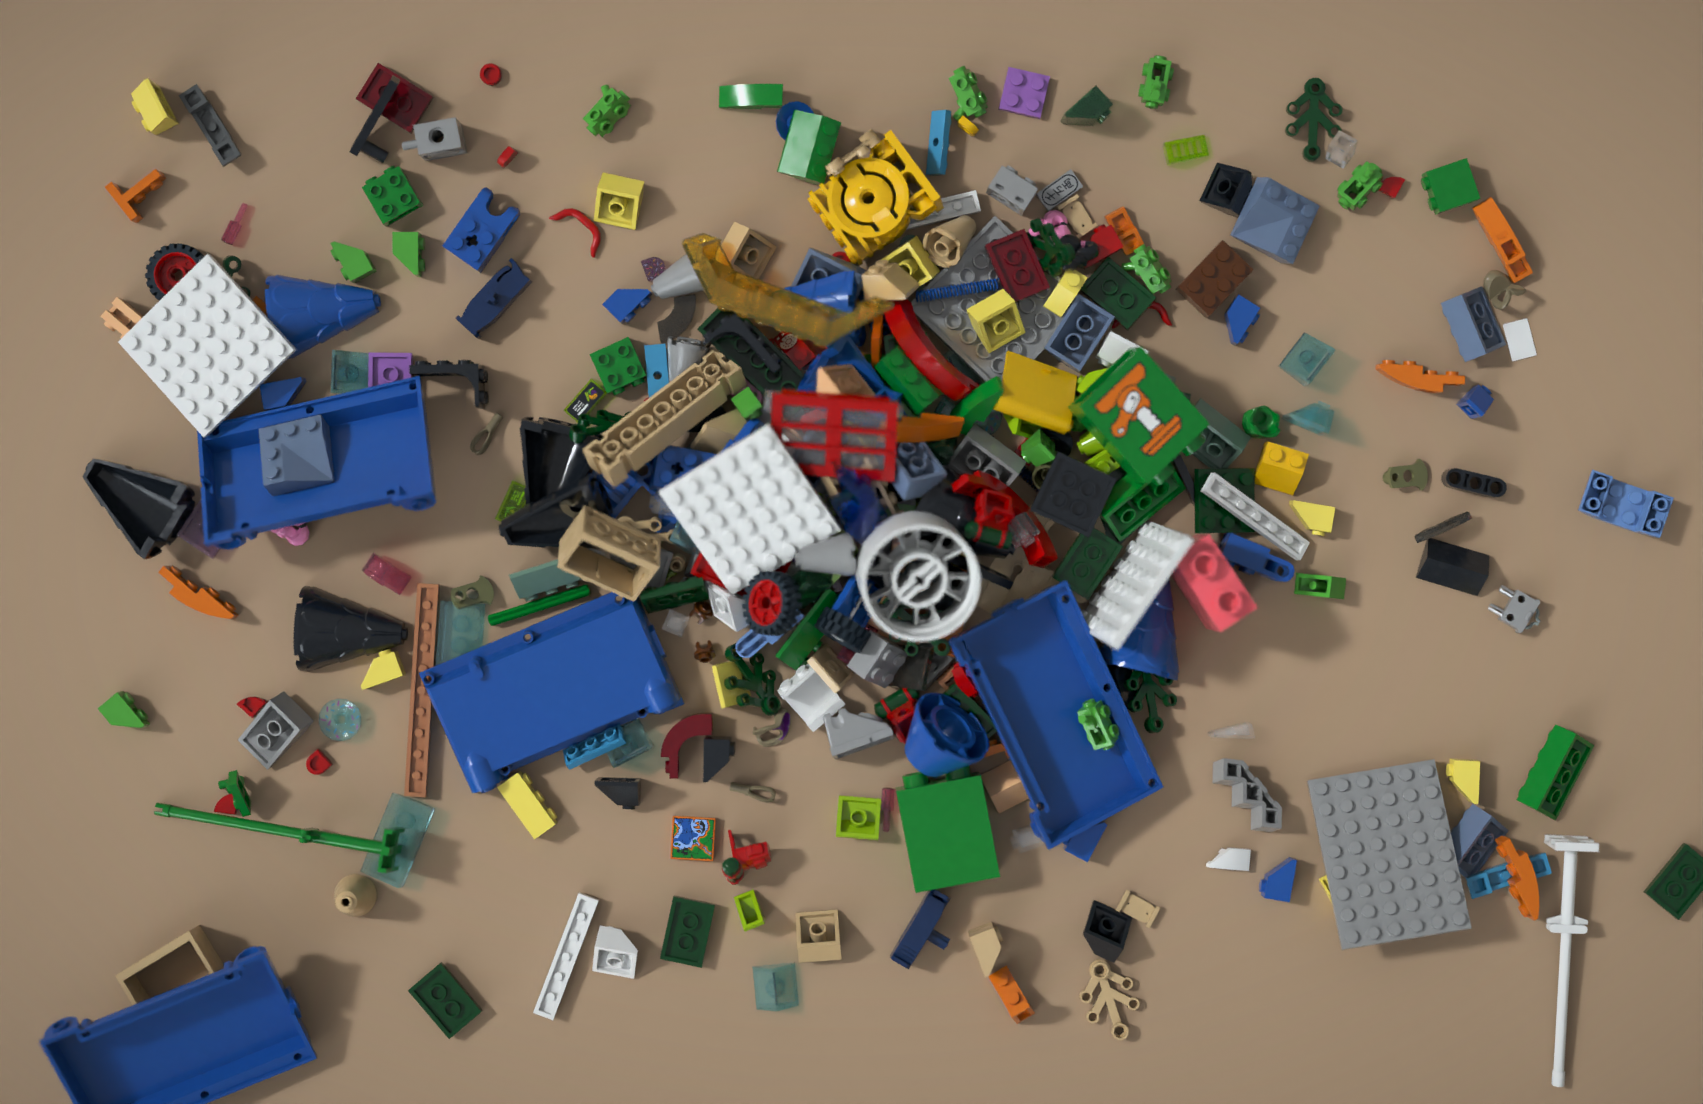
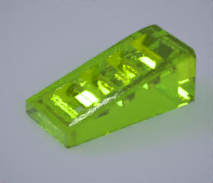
[1163,135,1209,165]

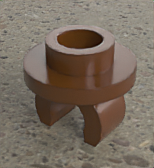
[689,601,713,624]
[694,640,716,663]

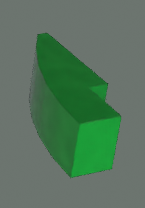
[719,84,783,109]
[949,376,1004,435]

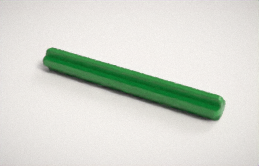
[488,584,591,626]

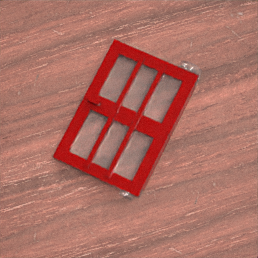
[764,389,903,482]

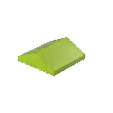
[836,795,881,840]

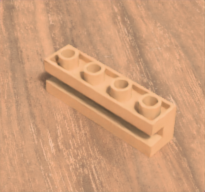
[100,297,144,338]

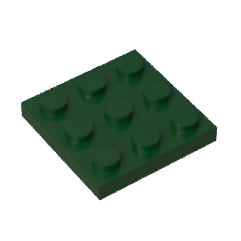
[1194,468,1255,533]

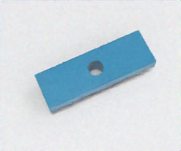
[926,110,952,176]
[644,344,669,398]
[563,724,626,770]

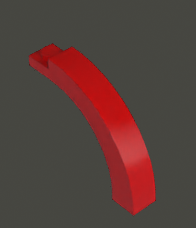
[882,299,980,402]
[951,470,1058,568]

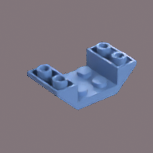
[1578,470,1674,538]

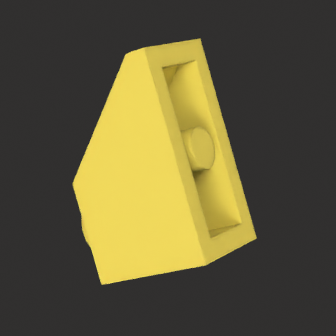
[1043,270,1087,318]
[1289,500,1335,536]
[361,649,406,690]
[1446,759,1480,804]

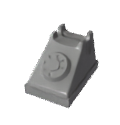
[823,708,895,760]

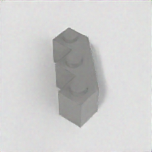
[1213,758,1282,832]

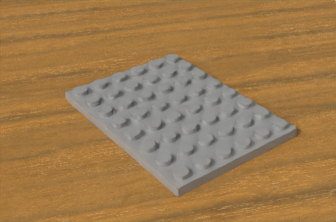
[1307,759,1472,950]

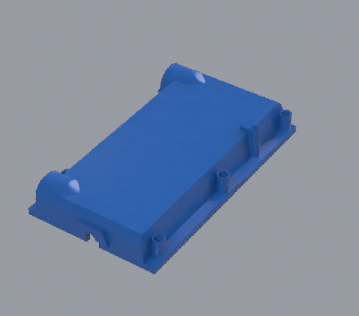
[197,376,436,550]
[948,580,1164,850]
[419,592,684,793]
[39,946,317,1104]

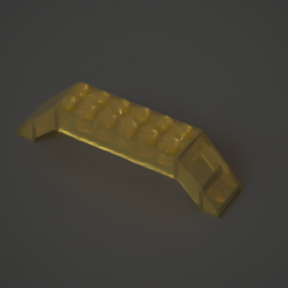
[682,233,894,347]

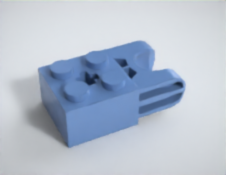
[736,608,805,658]

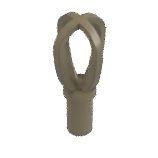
[470,413,503,455]
[730,782,776,803]

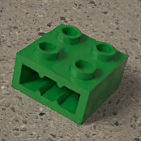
[1421,158,1481,215]
[362,166,423,227]
[590,337,647,396]

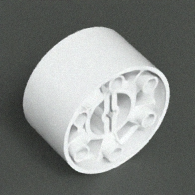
[855,511,980,641]

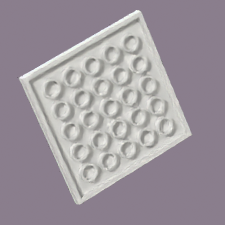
[118,254,297,437]
[659,423,841,594]
[1081,521,1194,650]

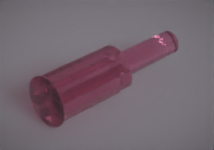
[221,203,248,245]
[881,787,895,832]

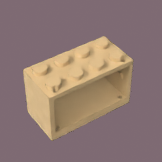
[558,505,661,602]
[115,925,224,1005]

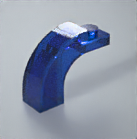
[837,466,879,544]

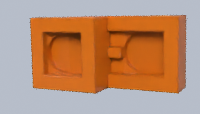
[1104,206,1144,256]

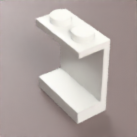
[777,664,845,732]

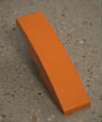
[876,412,964,443]

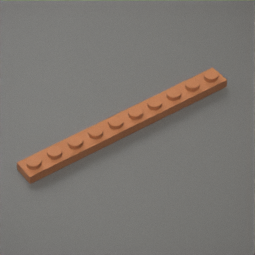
[404,583,440,797]

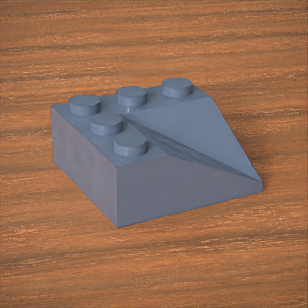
[1230,177,1320,264]
[791,247,866,305]
[259,415,335,496]

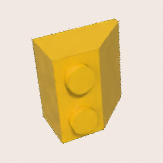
[1255,442,1309,496]

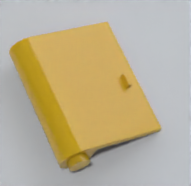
[993,351,1077,435]

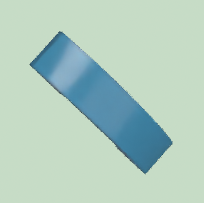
[1465,853,1552,899]

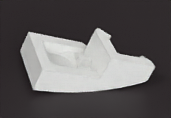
[1206,848,1251,871]

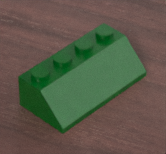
[1099,462,1186,542]
[775,587,839,670]
[1516,724,1595,821]

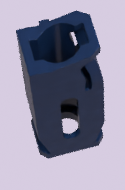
[456,258,532,339]
[890,889,951,969]

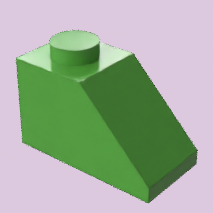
[1021,429,1056,467]
[1294,573,1346,599]

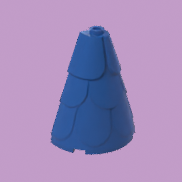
[753,271,867,346]
[265,275,381,359]
[797,331,908,428]
[1099,577,1180,681]

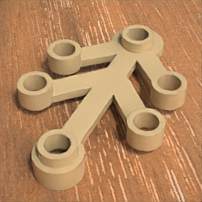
[825,129,880,176]
[617,516,686,572]
[1079,959,1140,1040]

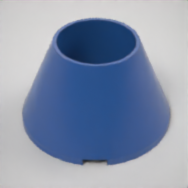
[905,693,989,777]

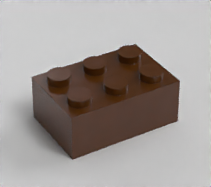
[1176,240,1254,318]

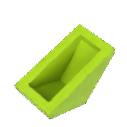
[734,890,766,932]

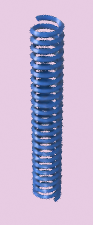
[916,278,999,303]

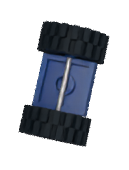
[814,553,902,653]

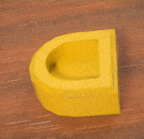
[957,116,979,136]

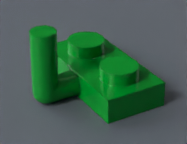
[218,770,251,817]

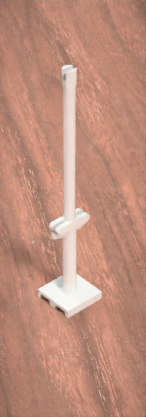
[1544,835,1599,1087]

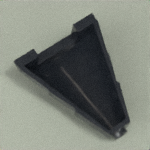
[520,417,604,505]
[82,459,195,559]
[902,463,1018,559]
[499,474,613,549]
[293,586,408,671]

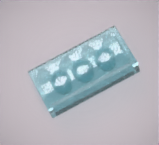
[436,601,486,665]
[360,792,435,888]

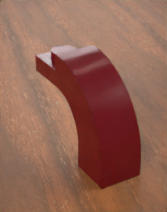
[661,713,713,779]

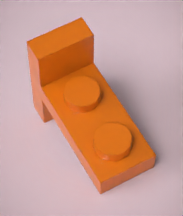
[105,169,166,223]
[988,966,1035,1024]

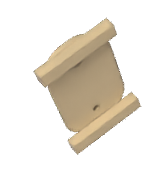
[1058,194,1098,238]
[1116,889,1160,928]

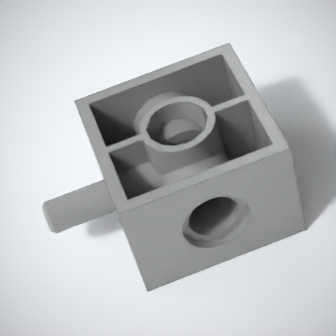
[402,117,467,161]

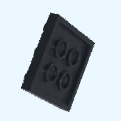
[1030,451,1117,537]

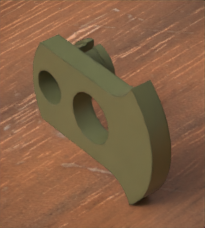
[1383,459,1428,491]
[451,575,494,610]

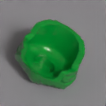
[1242,406,1281,439]

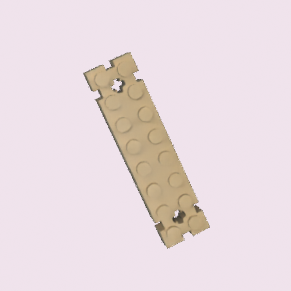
[582,348,747,487]

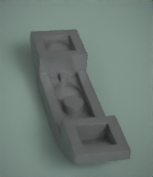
[179,84,242,167]

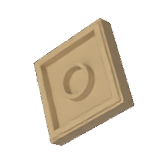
[807,643,854,693]

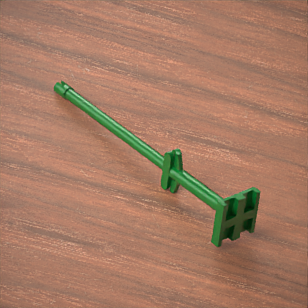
[154,803,405,873]

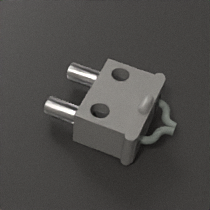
[1488,585,1541,633]

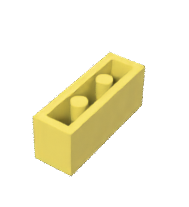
[497,771,558,840]

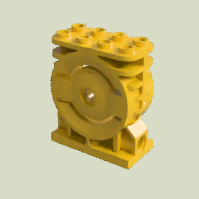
[807,130,944,266]

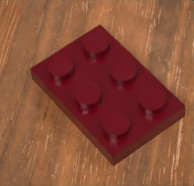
[356,63,433,134]
[984,229,1050,303]

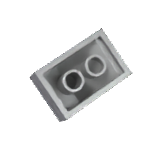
[238,691,314,770]

